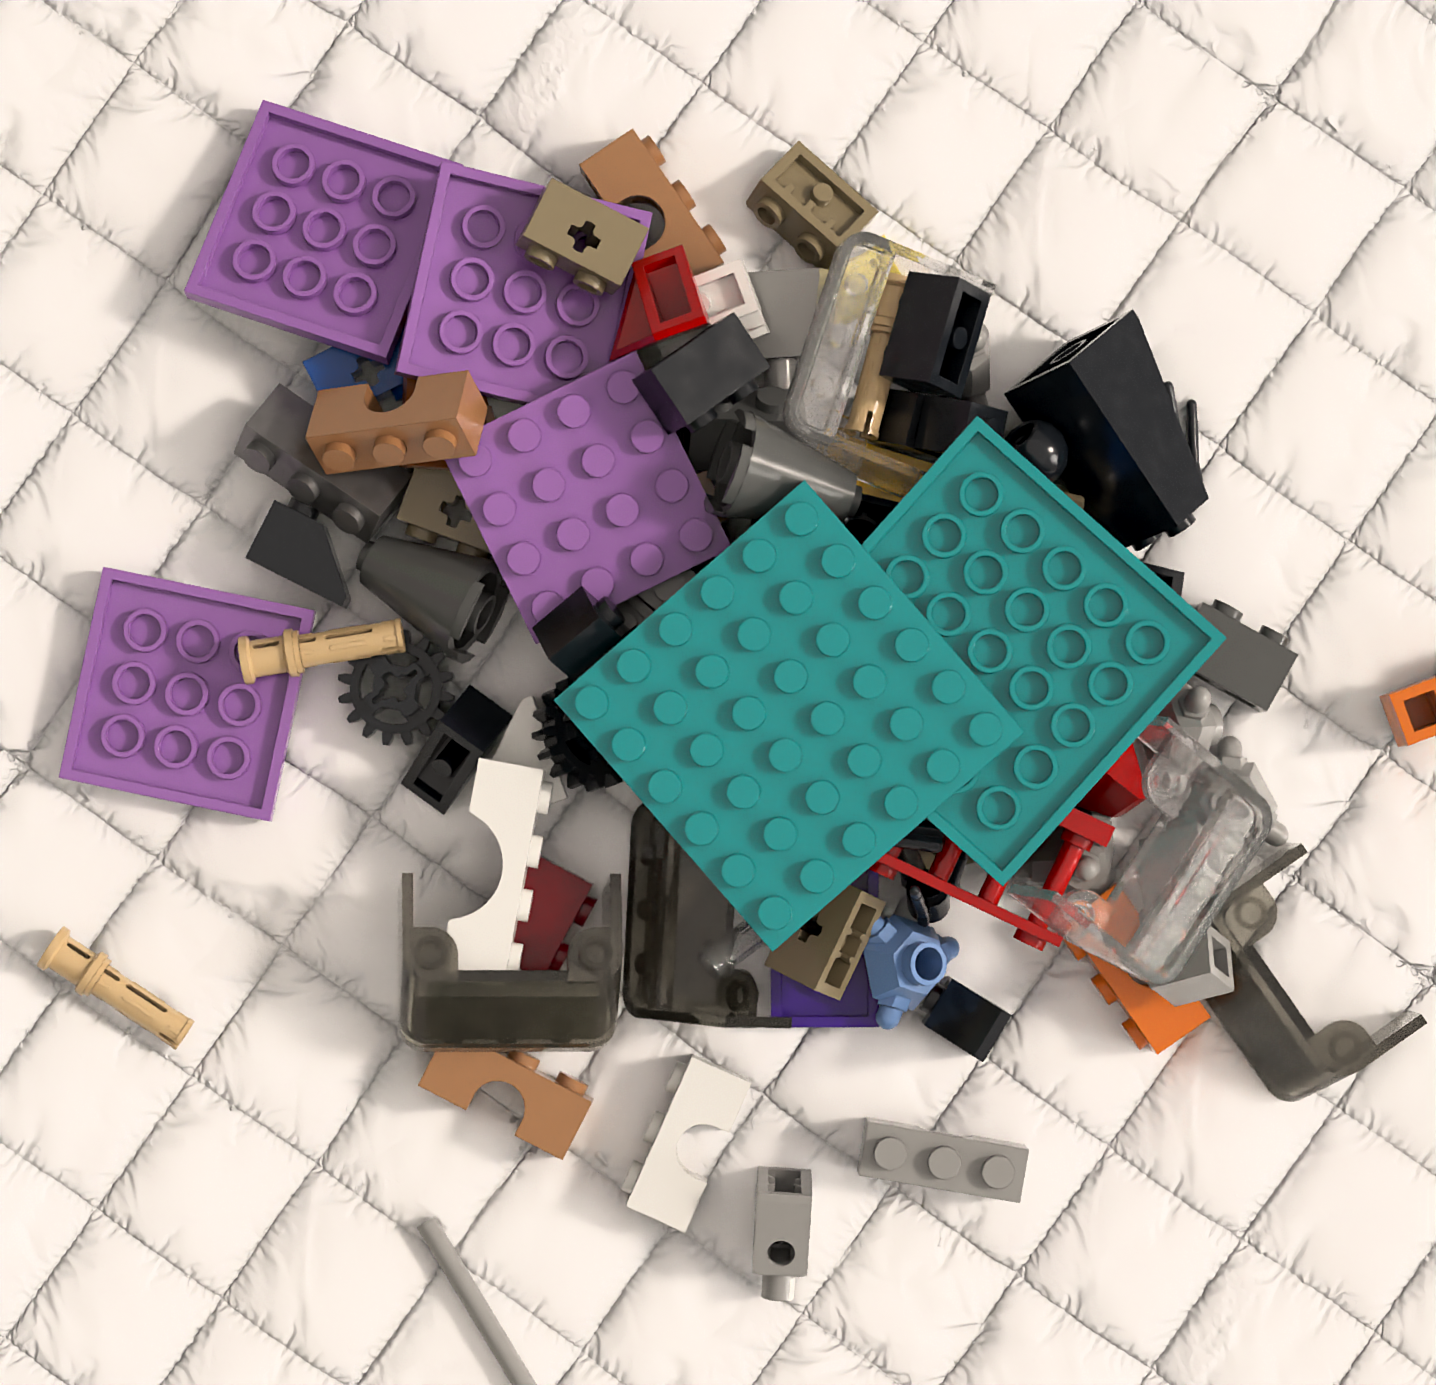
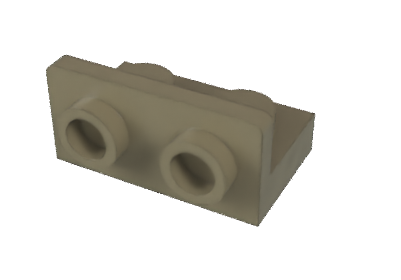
[746,141,879,269]

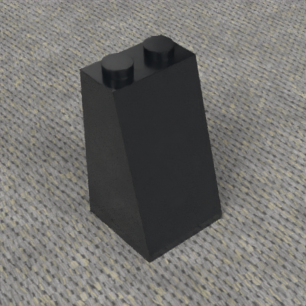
[1004,309,1209,551]

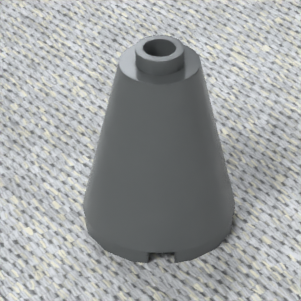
[704,409,862,523]
[356,535,510,664]

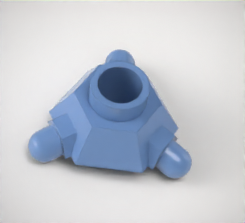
[863,914,960,1030]

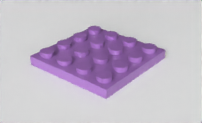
[184,100,463,365]
[394,161,653,405]
[445,351,731,644]
[59,567,316,822]

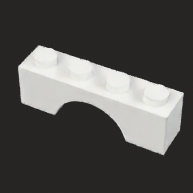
[439,758,554,986]

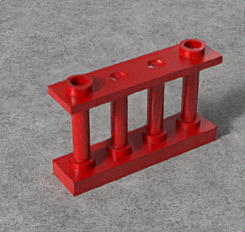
[869,808,1116,951]

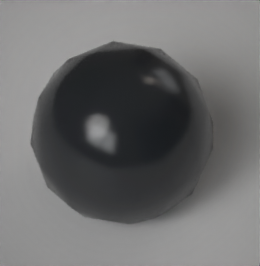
[1004,419,1069,482]

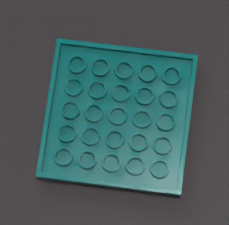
[862,416,1227,886]
[554,480,1025,952]

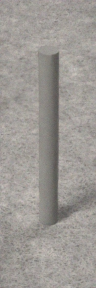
[417,1217,537,1385]

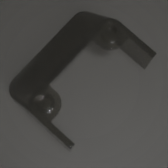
[622,803,792,1028]
[1188,843,1427,1102]
[397,873,623,1052]

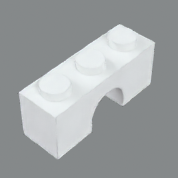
[621,1054,751,1233]

